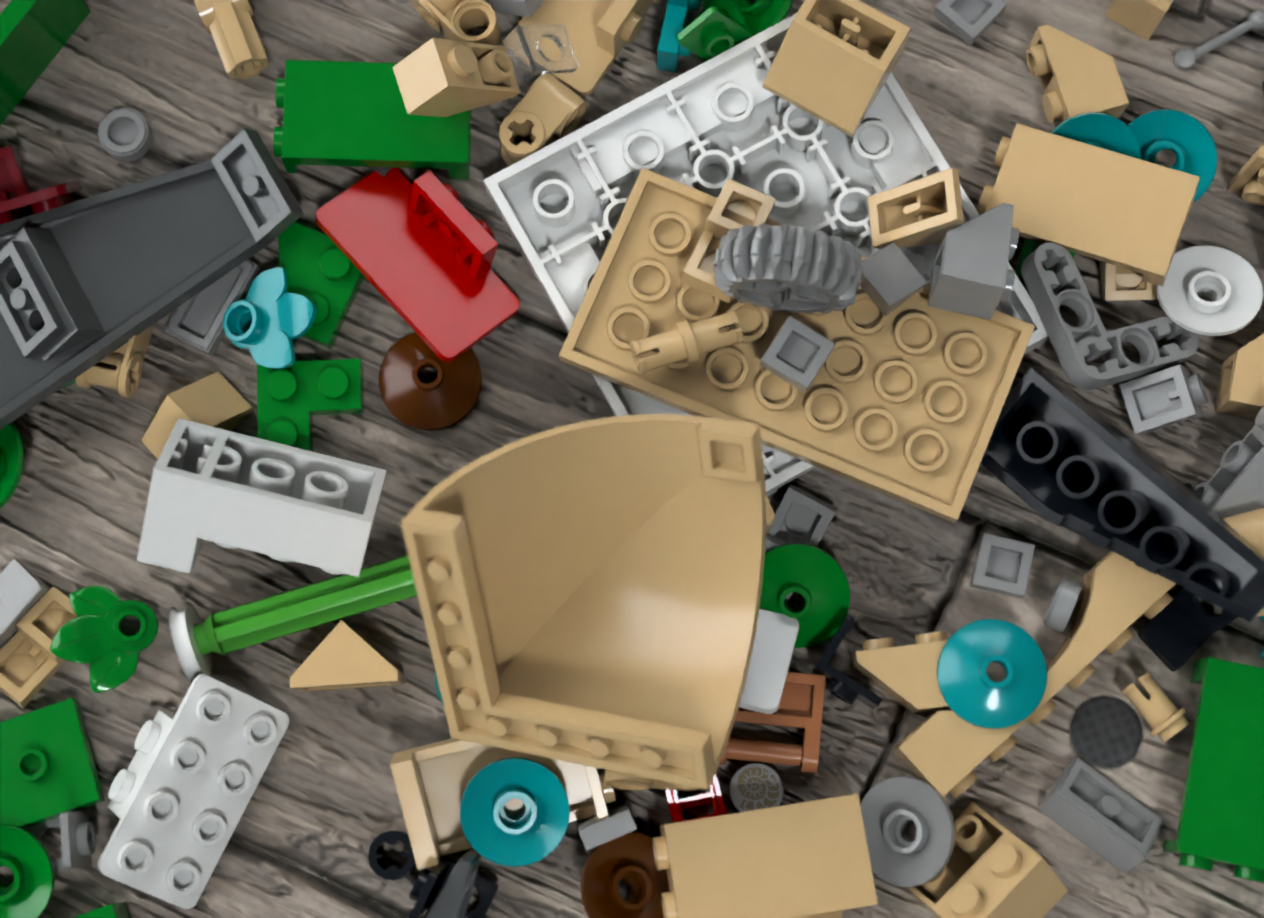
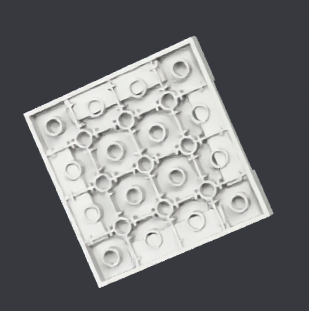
[484,13,1049,497]

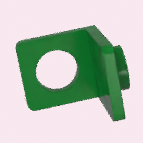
[676,0,753,61]

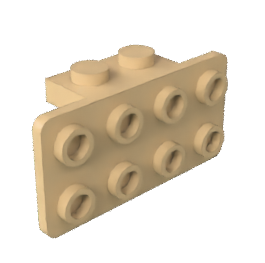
[507,0,661,96]

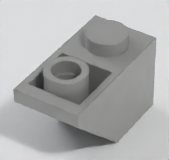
[927,203,1019,320]

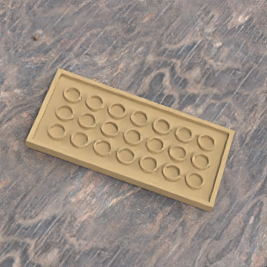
[559,168,1035,523]

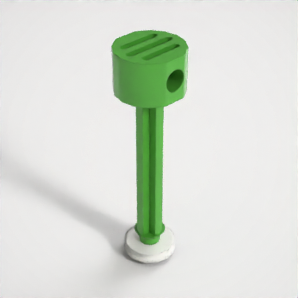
[169,554,418,682]

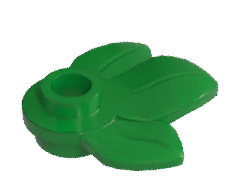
[50,586,158,693]

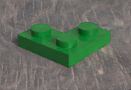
[257,358,364,452]

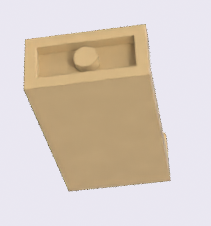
[977,123,1200,287]
[390,738,617,870]
[652,793,878,918]

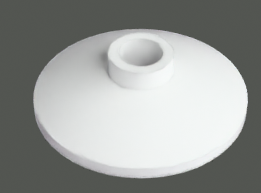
[1156,245,1263,336]

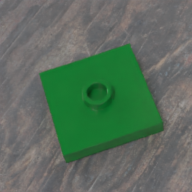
[0,698,105,829]

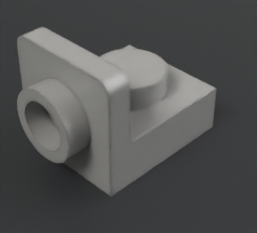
[1119,364,1208,435]

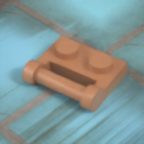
[720,672,826,773]

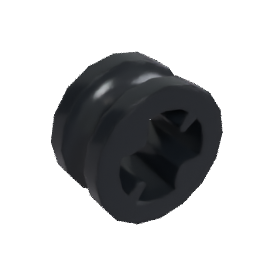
[368,830,416,880]

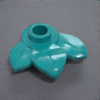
[223,267,317,369]

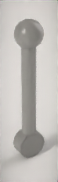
[1173,10,1264,71]

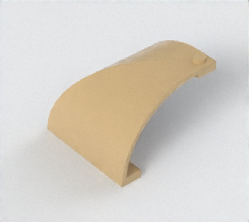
[400,414,766,790]

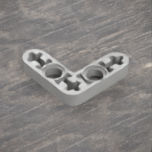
[1021,243,1199,390]

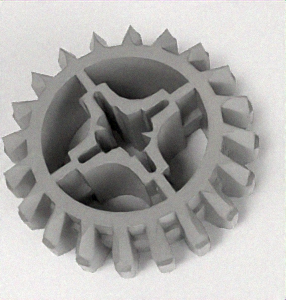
[714,223,863,315]

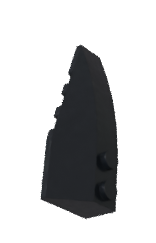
[980,367,1264,622]

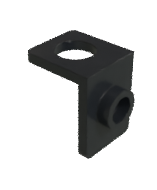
[1138,588,1238,672]
[812,615,883,709]
[408,856,499,918]

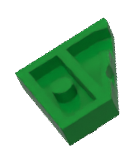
[278,222,365,349]

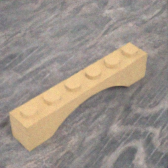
[892,551,1176,799]

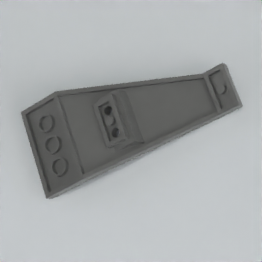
[0,129,304,430]

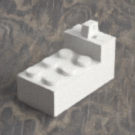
[137,418,387,577]

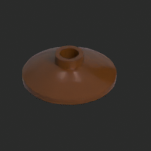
[379,332,482,431]
[581,832,670,918]

